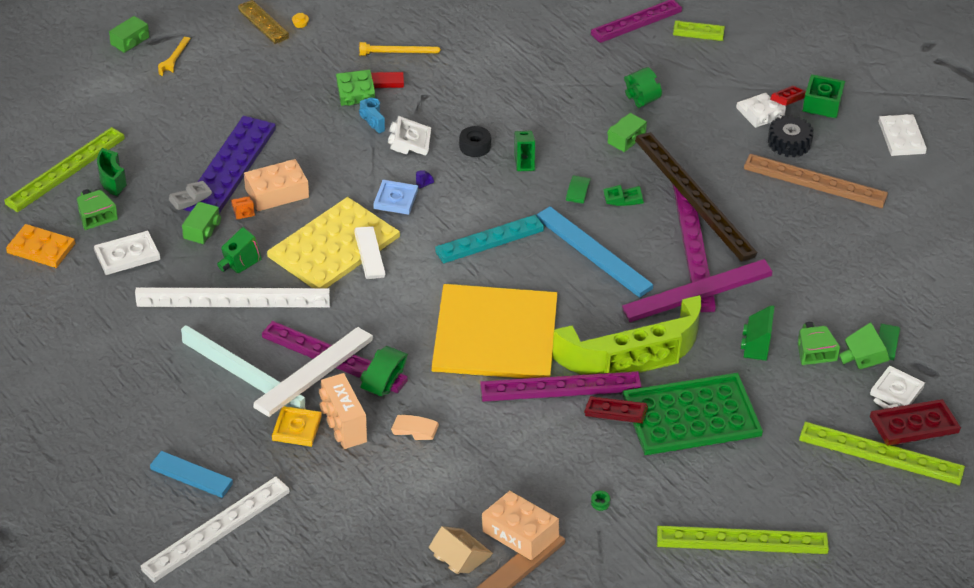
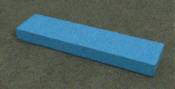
[150,451,233,498]

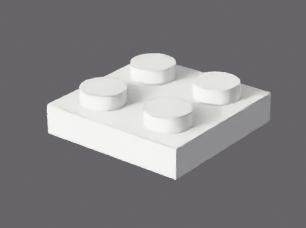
[870,366,925,406]

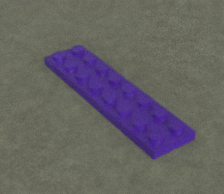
[183,116,276,214]

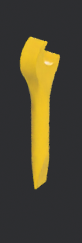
[158,36,191,76]

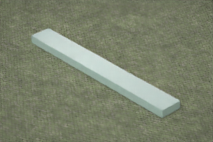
[181,325,305,409]

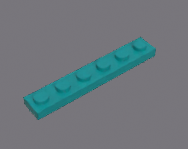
[435,215,544,264]

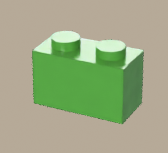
[109,16,149,53]
[607,113,647,152]
[182,202,221,244]

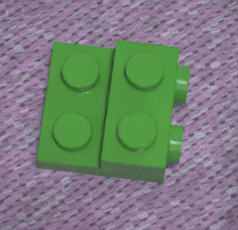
[336,70,375,106]

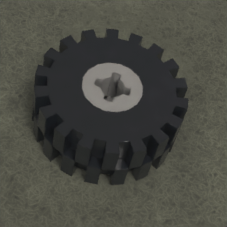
[767,115,814,157]

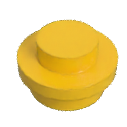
[292,13,309,28]

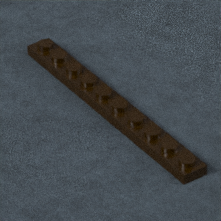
[635,132,758,262]

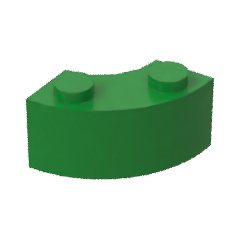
[97,148,127,196]
[360,346,408,396]

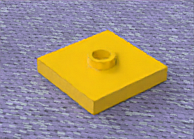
[272,406,322,447]

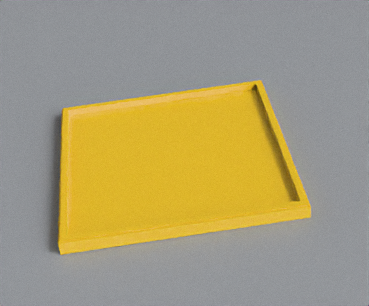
[432,284,557,379]

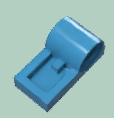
[359,98,385,133]

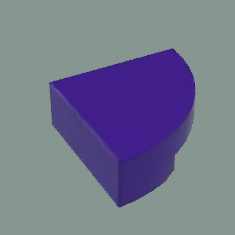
[416,170,434,189]

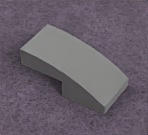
[169,181,212,210]

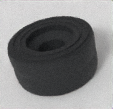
[459,126,491,157]

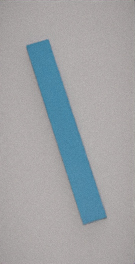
[537,206,653,298]

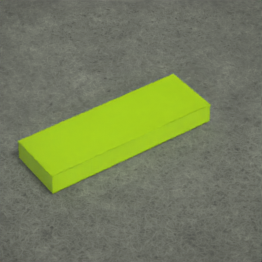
[673,21,725,41]

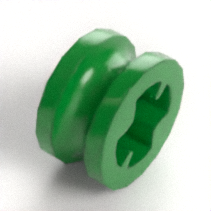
[591,491,610,511]

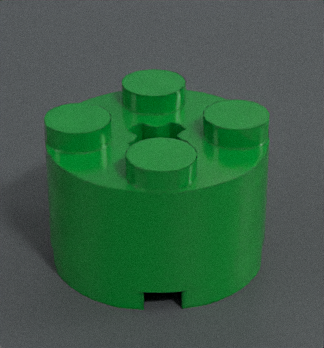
[624,67,662,108]

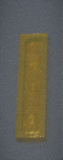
[238,0,289,44]

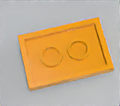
[6,224,75,268]

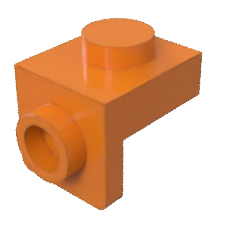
[231,196,255,219]

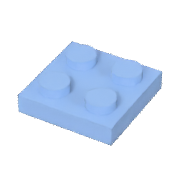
[374,180,418,215]

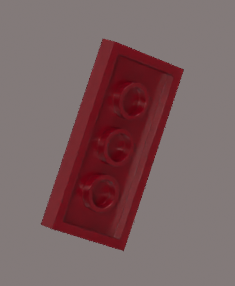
[869,399,961,446]

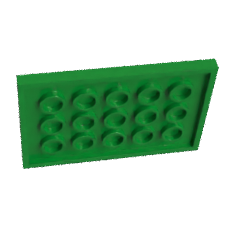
[623,373,763,455]

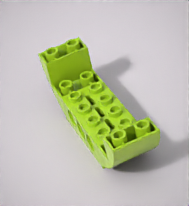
[552,295,701,375]

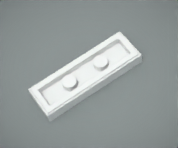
[354,226,385,279]

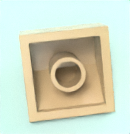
[428,526,493,574]

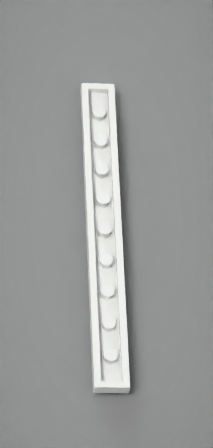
[135,288,330,308]

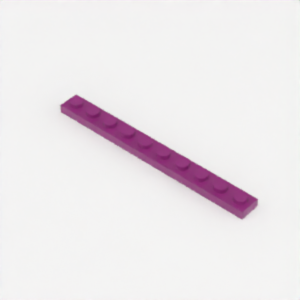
[673,185,716,312]

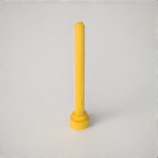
[359,42,441,56]

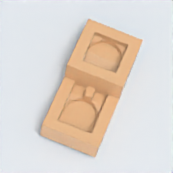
[391,415,439,440]

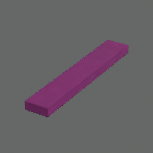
[591,0,682,43]

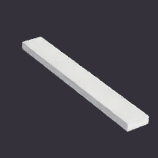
[254,327,373,417]
[141,477,289,583]

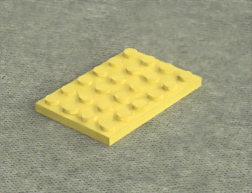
[267,197,400,288]

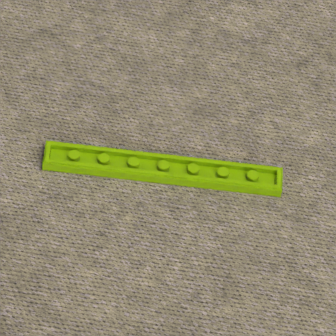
[5,127,125,212]
[799,422,965,485]
[657,526,829,554]

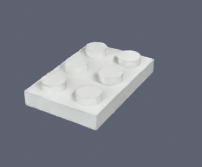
[878,114,927,156]
[94,231,160,275]

